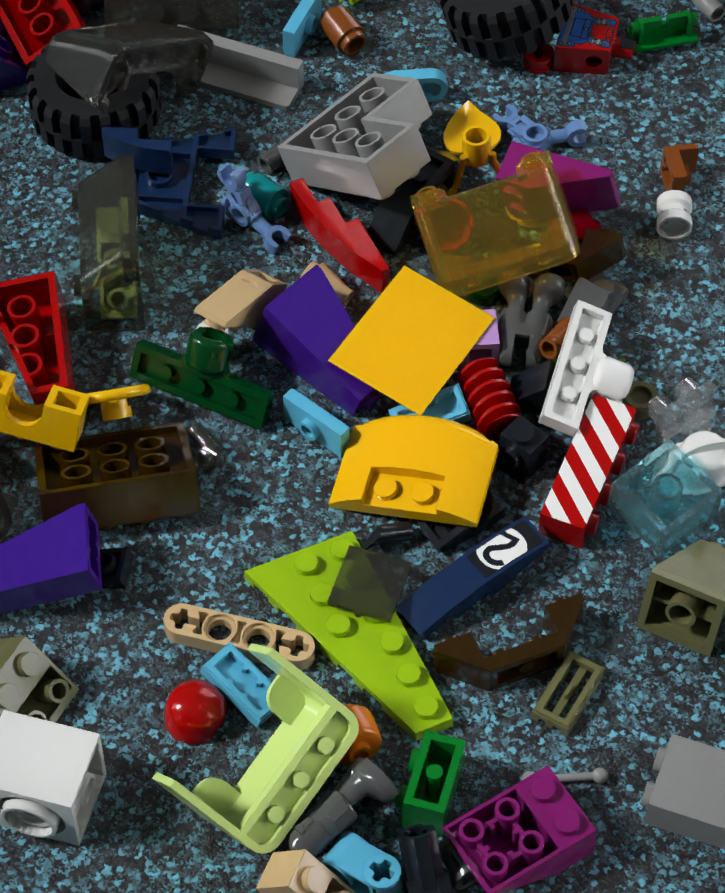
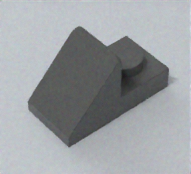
[556,273,628,324]

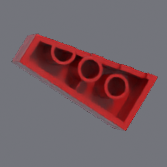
[0,271,76,405]

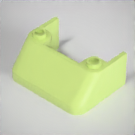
[152,643,359,854]

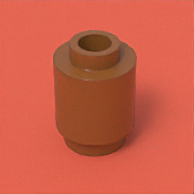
[320,6,367,55]

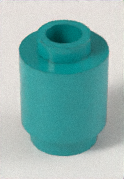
[245,172,289,220]

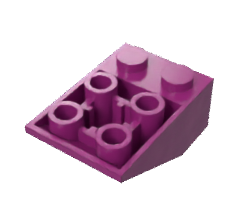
[442,765,597,893]

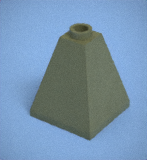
[636,539,725,657]

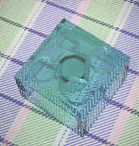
[608,439,723,557]

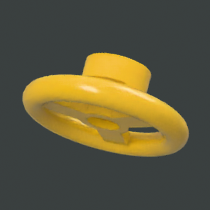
[86,384,151,421]

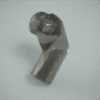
[187,423,222,473]

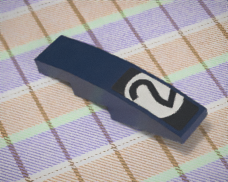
[396,516,551,640]

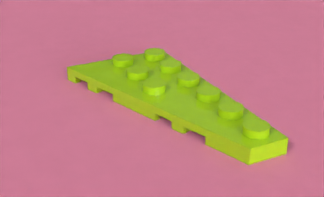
[244,531,453,741]

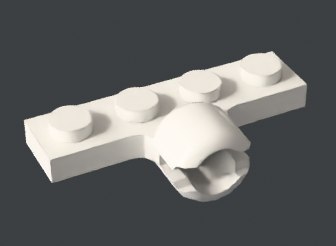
[538,299,634,437]

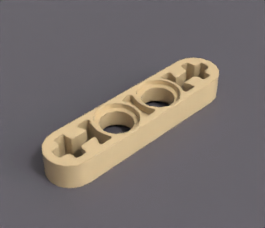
[163,603,315,671]

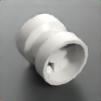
[656,190,692,240]

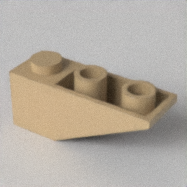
[194,269,288,331]

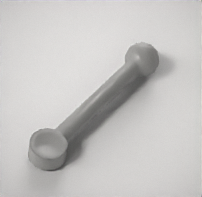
[522,767,608,784]

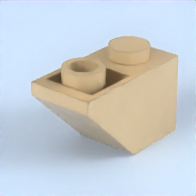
[255,849,356,893]

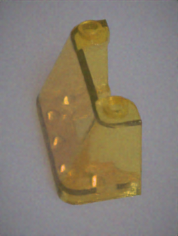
[410,150,580,297]

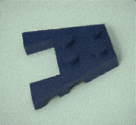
[119,127,238,239]

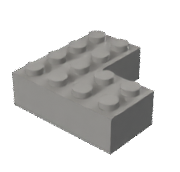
[277,73,433,200]

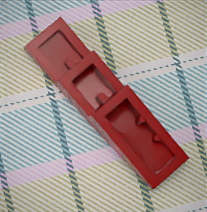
[290,178,389,293]

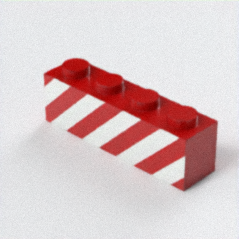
[538,394,640,549]

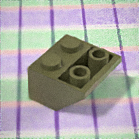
[0,636,79,723]

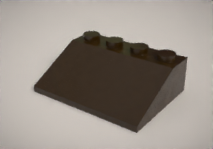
[34,421,201,531]

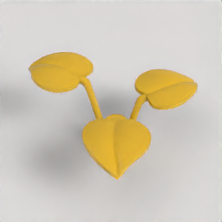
[415,100,547,227]

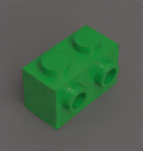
[396,730,466,837]

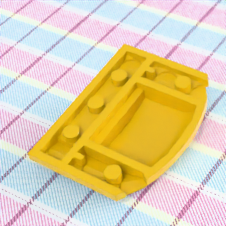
[328,415,499,527]

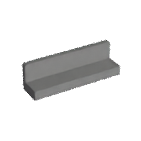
[165,24,304,111]

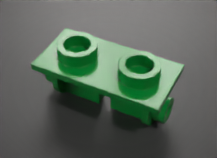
[625,9,699,53]

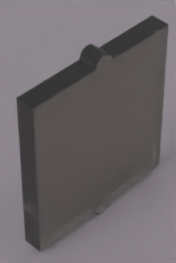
[327,546,412,623]

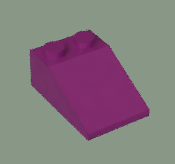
[495,141,621,219]

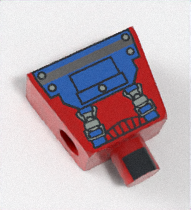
[553,3,636,75]

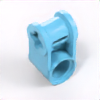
[321,831,402,893]

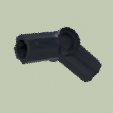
[397,824,453,893]

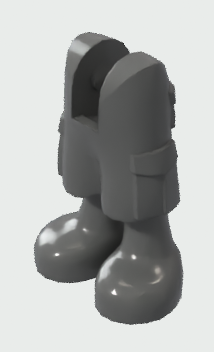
[497,268,566,370]
[283,757,400,857]

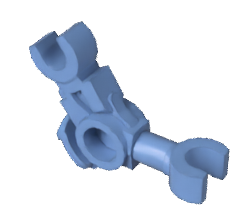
[492,104,587,151]
[217,162,291,255]

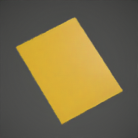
[328,265,495,415]

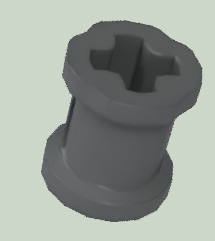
[439,837,477,890]

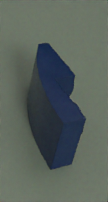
[102,127,174,175]

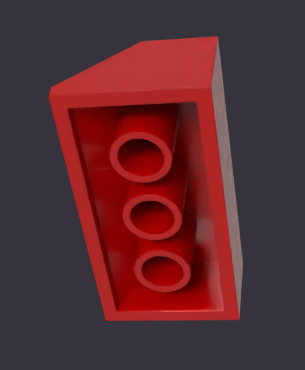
[0,0,90,69]

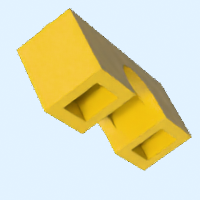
[0,370,90,452]

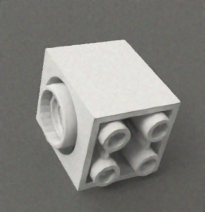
[0,710,107,846]

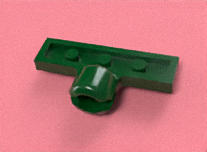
[129,327,275,430]

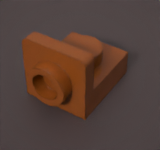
[660,143,699,192]

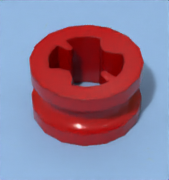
[523,43,554,74]

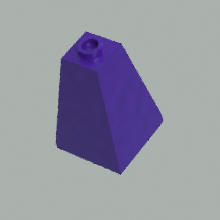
[252,264,382,416]

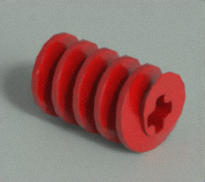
[458,358,524,441]

